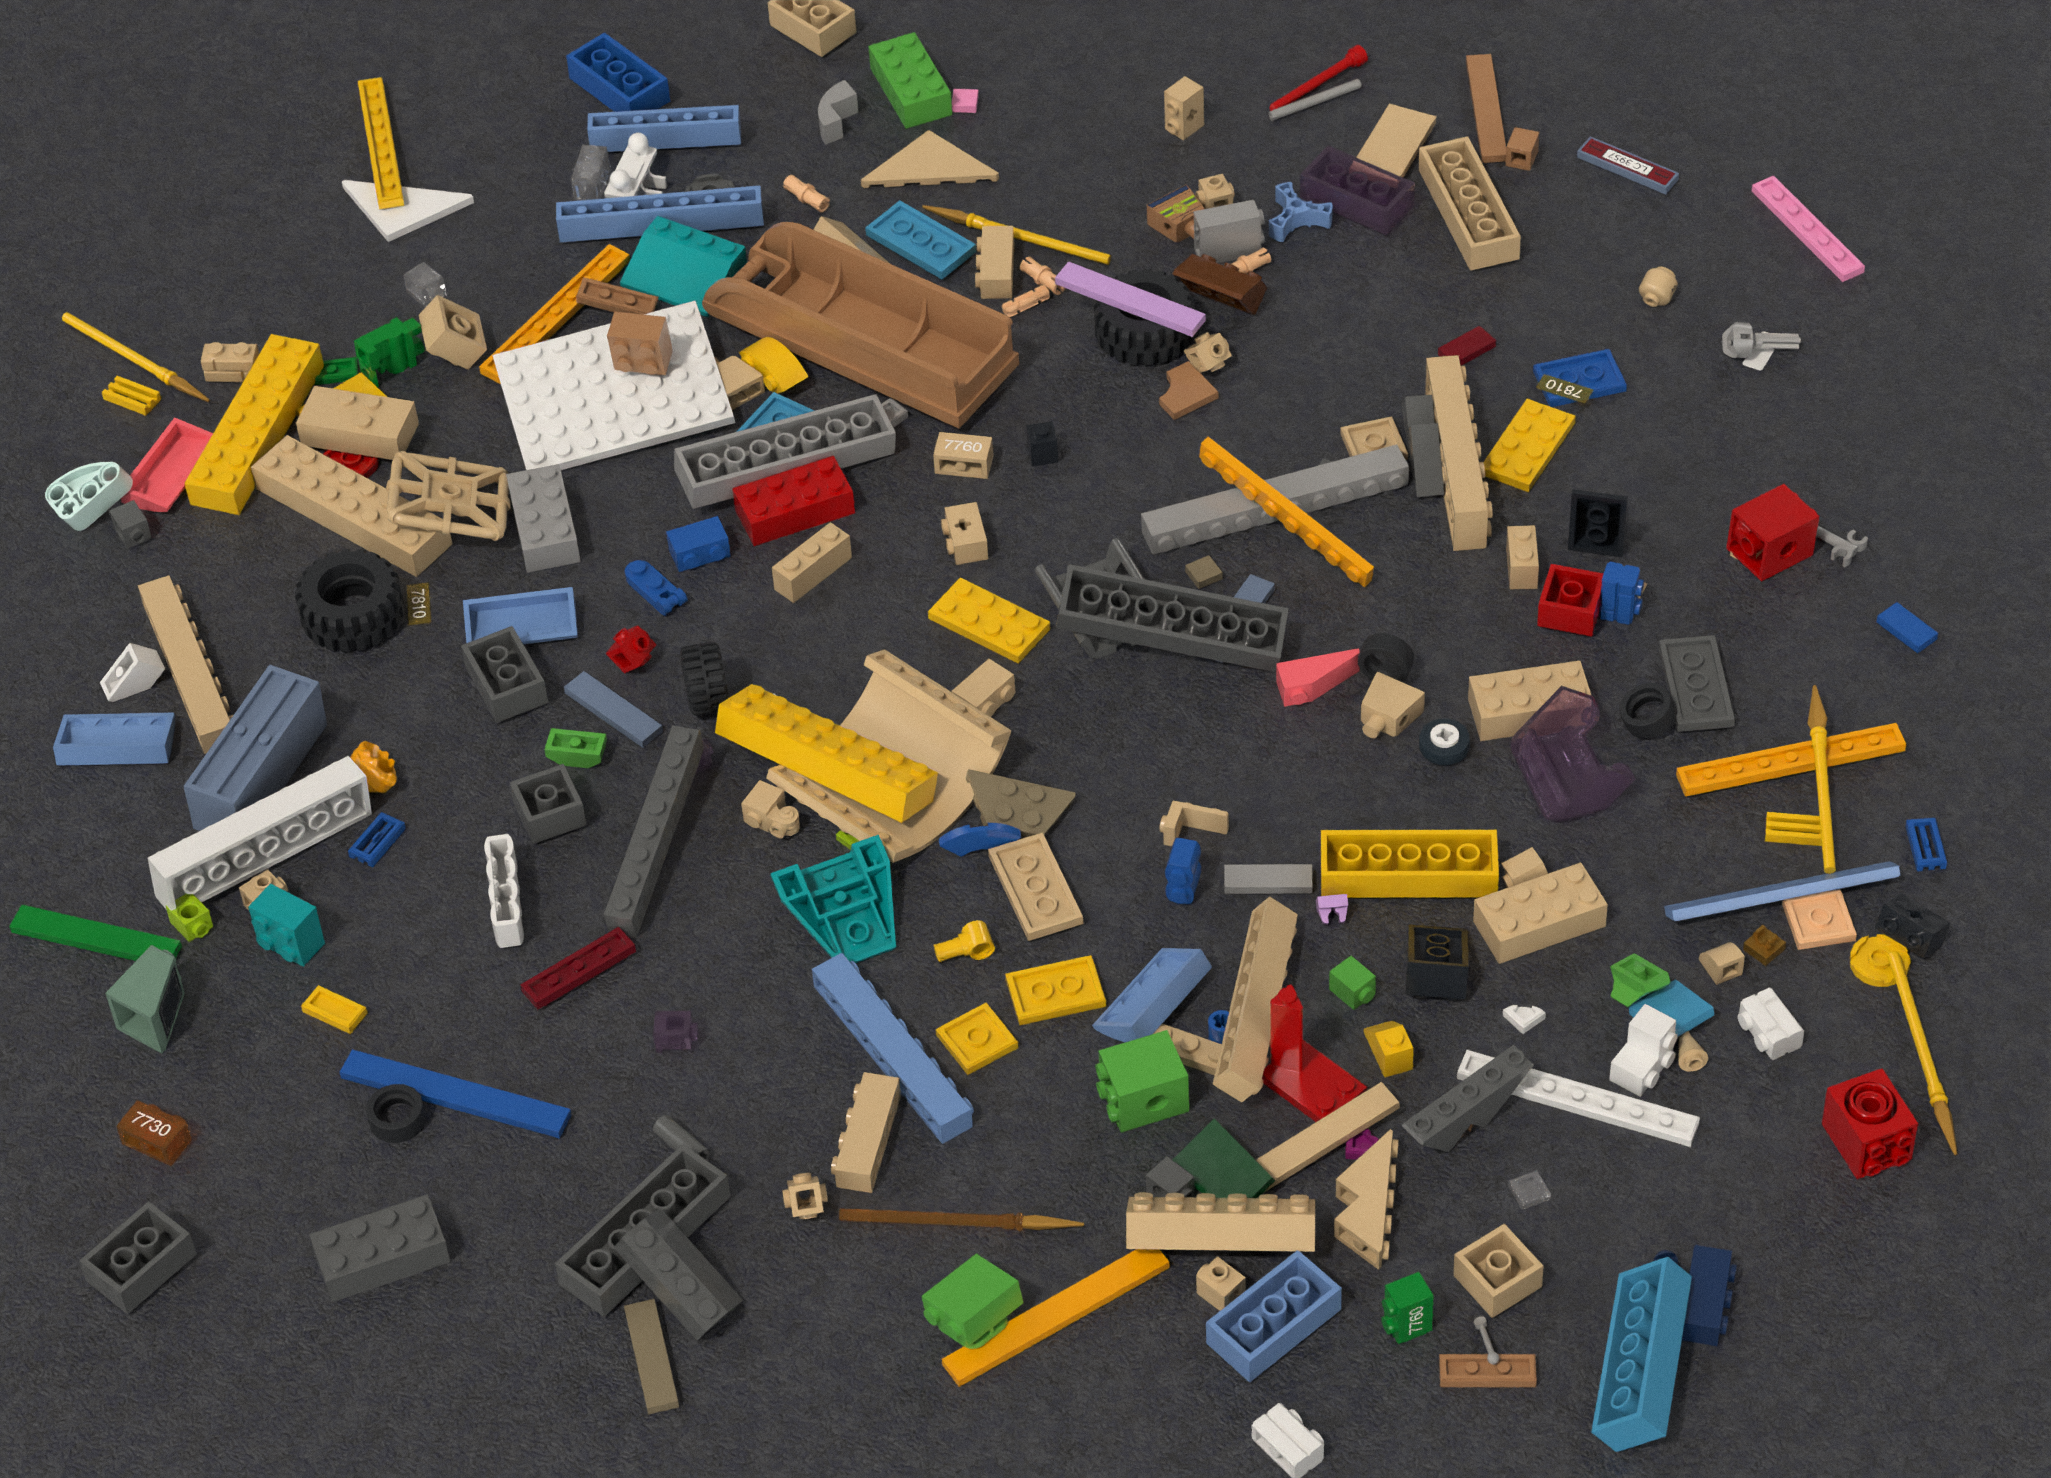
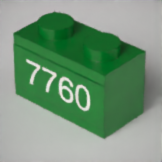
[1381,1272,1434,1344]

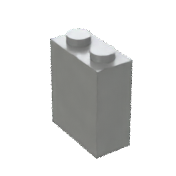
[1194,200,1264,263]

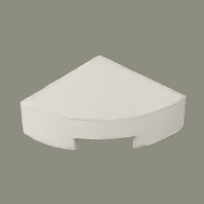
[1503,1005,1546,1034]

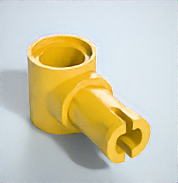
[933,920,995,963]

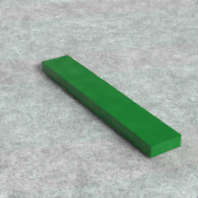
[9,905,182,961]

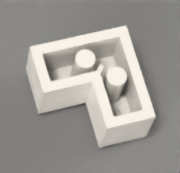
[1610,1004,1678,1097]

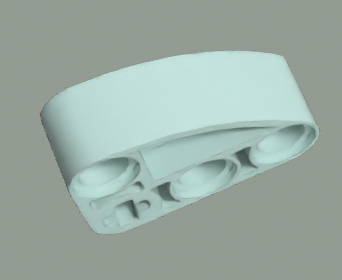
[45,462,133,531]

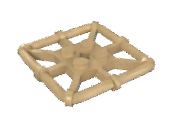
[386,451,510,541]

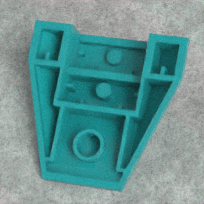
[770,834,896,963]

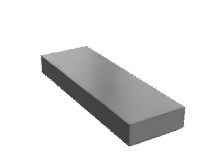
[1224,864,1312,894]

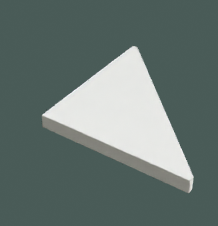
[342,180,474,242]

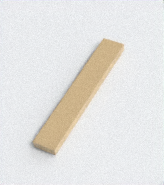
[1256,1082,1400,1192]

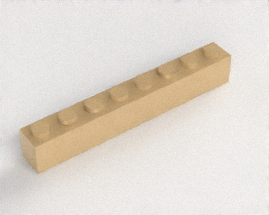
[138,575,233,754]
[1213,897,1298,1102]

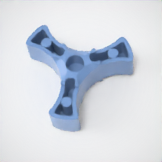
[1269,182,1333,242]

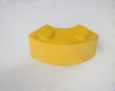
[739,337,809,394]

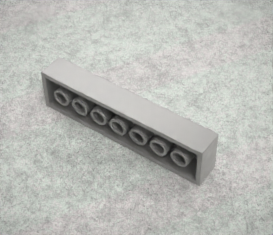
[674,394,896,509]

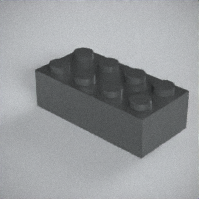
[309,1194,450,1302]

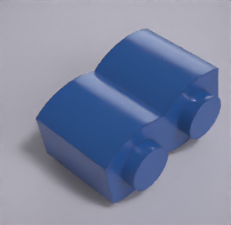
[1165,838,1202,904]

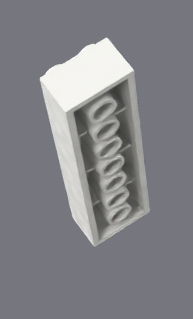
[148,756,372,911]

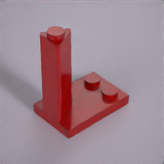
[1262,985,1367,1122]

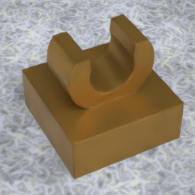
[1743,925,1786,966]

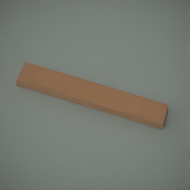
[1466,54,1506,163]

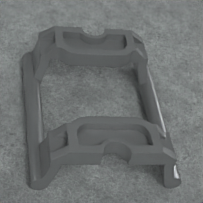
[1035,538,1145,659]

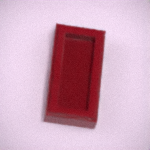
[1438,326,1496,366]

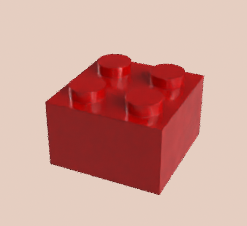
[1537,564,1604,636]

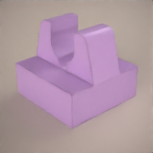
[1316,894,1348,925]

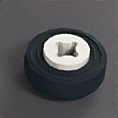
[1419,719,1470,765]

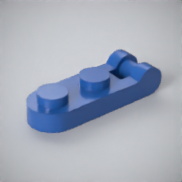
[625,560,688,616]

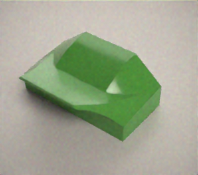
[544,728,607,768]
[1610,953,1670,1007]

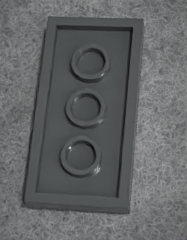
[1658,635,1735,732]

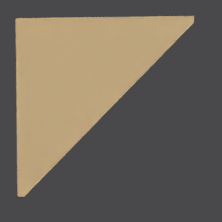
[861,130,999,188]

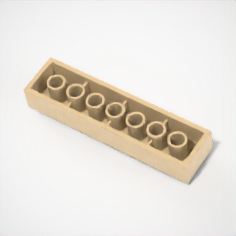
[1425,355,1492,551]
[251,435,452,577]

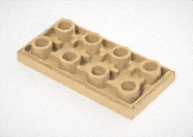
[1351,104,1436,187]

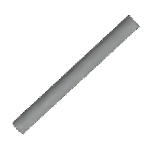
[1269,79,1361,121]

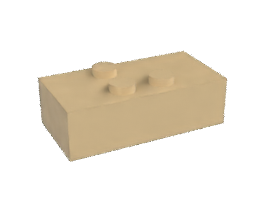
[296,386,419,460]

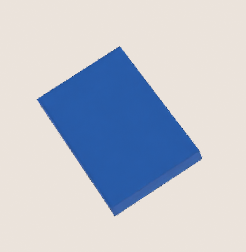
[1533,349,1627,407]

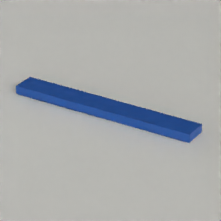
[339,1049,572,1138]

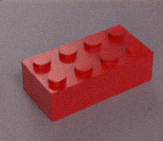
[732,455,855,546]

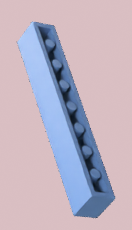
[556,186,764,242]
[812,953,974,1144]

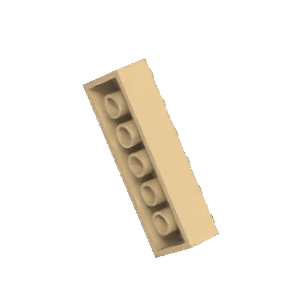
[1419,136,1521,271]
[1126,1192,1315,1251]

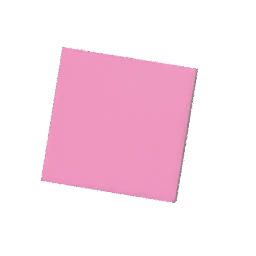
[951,89,979,113]

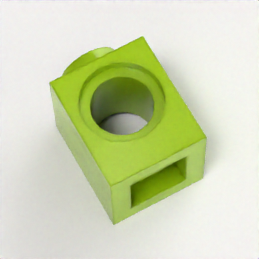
[166,894,213,942]

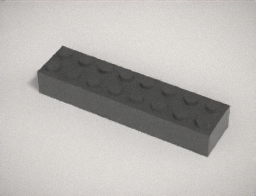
[1055,564,1289,672]

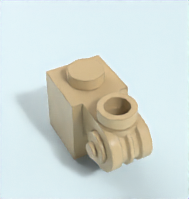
[741,780,800,838]

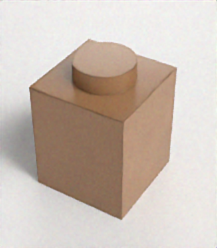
[1506,127,1539,171]

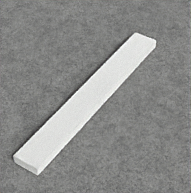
[1457,1050,1700,1147]

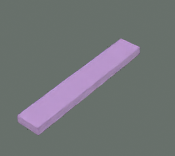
[1055,262,1206,337]

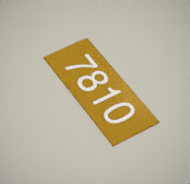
[1536,374,1593,403]
[407,582,431,625]

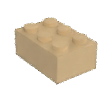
[768,0,856,57]

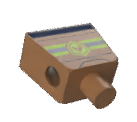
[1147,185,1204,242]

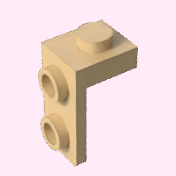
[1160,801,1229,846]

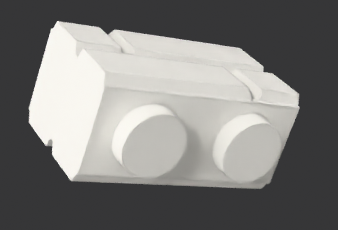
[1738,988,1804,1060]
[1252,1403,1324,1478]

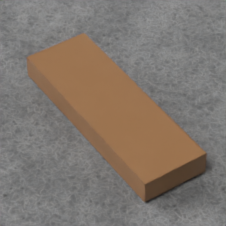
[576,277,658,314]
[1439,1354,1536,1387]

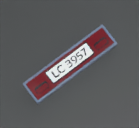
[1577,136,1679,194]

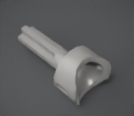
[1722,322,1801,358]

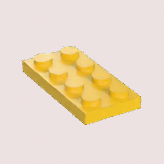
[1483,399,1576,492]
[928,577,1051,664]

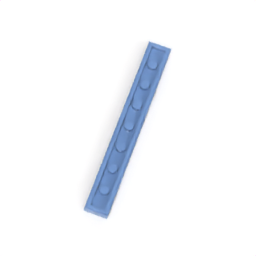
[1664,861,1900,921]

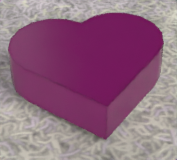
[1345,1128,1379,1160]

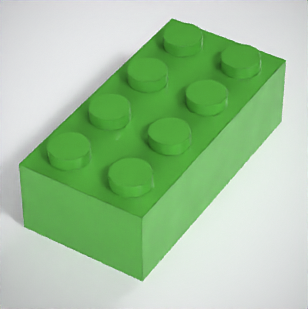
[869,32,952,129]

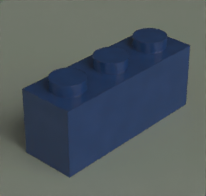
[1682,1245,1737,1346]

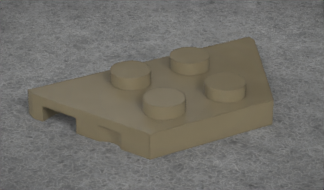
[966,769,1076,838]

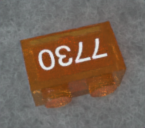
[116,1100,192,1166]

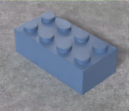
[1206,1250,1342,1382]

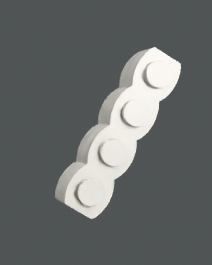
[484,834,524,948]

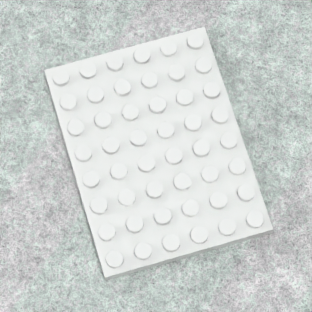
[493,301,735,470]

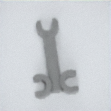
[1816,526,1868,567]

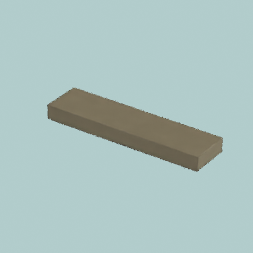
[624,1299,679,1415]

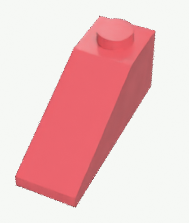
[1276,648,1360,707]

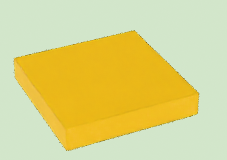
[936,1003,1018,1075]

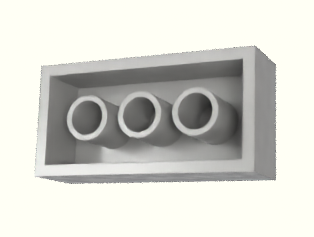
[506,464,580,573]

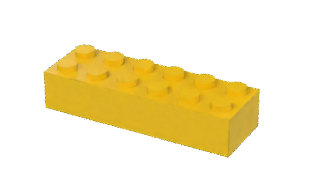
[1321,830,1499,898]

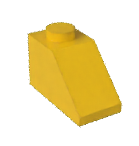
[1364,1021,1414,1078]

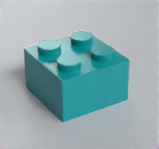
[248,883,325,967]

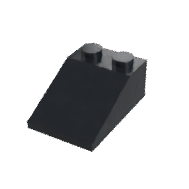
[1568,489,1629,557]
[1405,924,1468,1001]

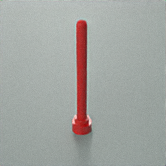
[1269,45,1368,111]

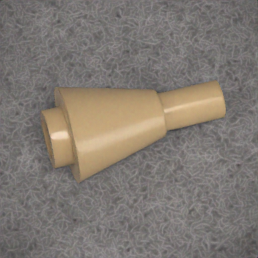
[1678,1031,1708,1072]

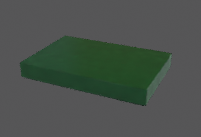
[1172,1119,1276,1198]

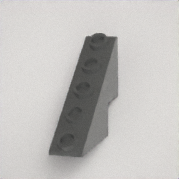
[1401,395,1444,499]
[1402,1045,1534,1152]

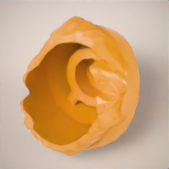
[350,741,397,793]

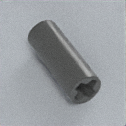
[653,1115,710,1161]

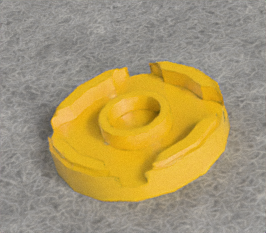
[1850,934,1910,987]

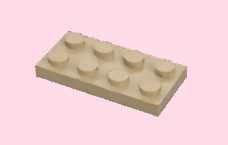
[988,832,1083,941]

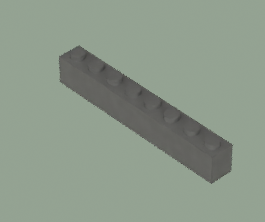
[604,725,704,938]

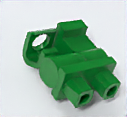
[354,317,425,387]

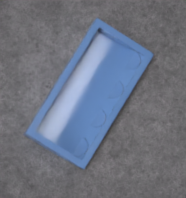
[463,587,578,644]
[53,713,175,765]
[1092,948,1212,1042]

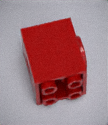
[1726,484,1820,582]
[1822,1068,1918,1179]

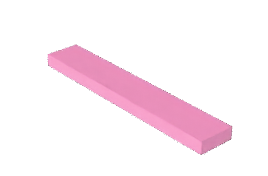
[1752,175,1865,282]

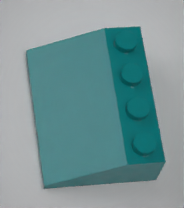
[620,216,747,318]

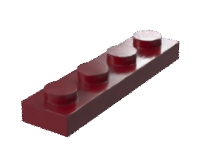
[520,927,636,1010]

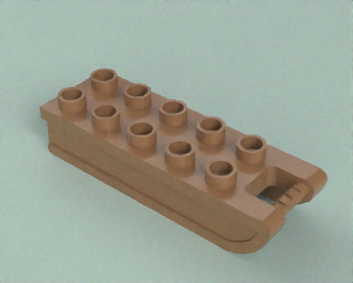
[702,222,1019,428]

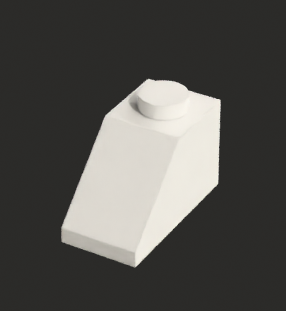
[100,643,165,702]

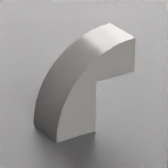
[818,80,858,145]

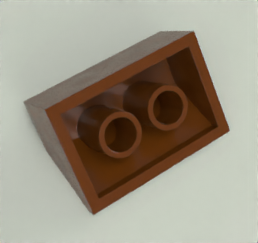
[1173,254,1268,316]

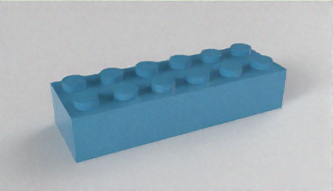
[1591,1257,1692,1452]

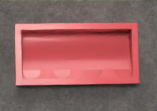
[121,417,213,512]

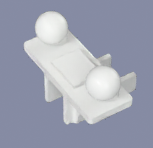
[604,133,667,198]

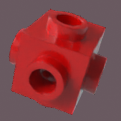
[606,625,656,673]

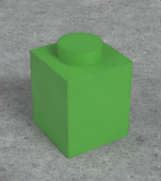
[1329,956,1376,1010]

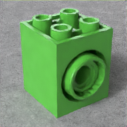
[1095,1030,1189,1133]

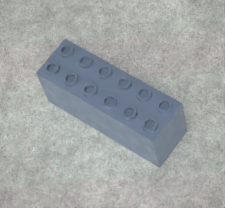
[184,664,327,831]

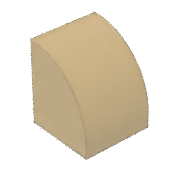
[1699,942,1745,985]

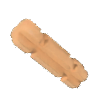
[1002,285,1050,317]

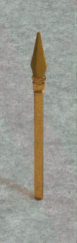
[839,1208,1084,1231]

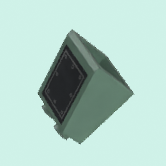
[105,945,185,1054]

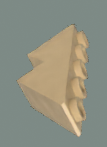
[1334,1129,1399,1270]

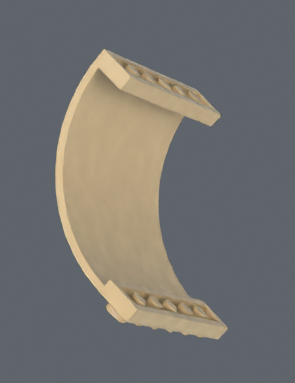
[766,649,1011,863]

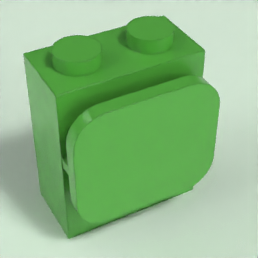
[921,1253,1023,1349]

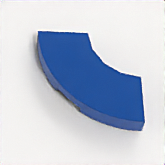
[939,823,1021,857]

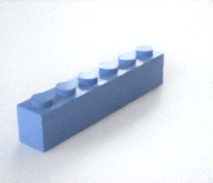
[587,105,741,153]

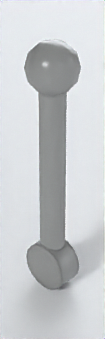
[1474,1316,1499,1364]

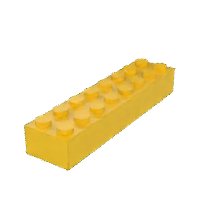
[184,334,324,515]
[715,684,938,823]

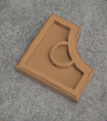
[1159,361,1218,420]

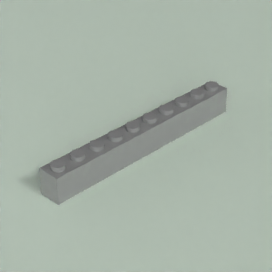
[1141,444,1409,555]

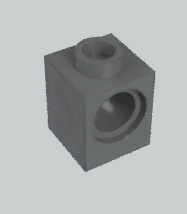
[109,500,152,549]
[1146,1157,1194,1198]

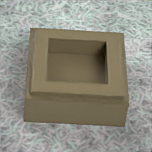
[1185,555,1223,589]

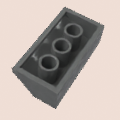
[614,1208,743,1341]

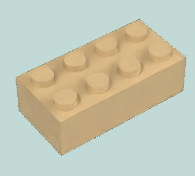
[1468,661,1594,741]
[1473,863,1608,964]

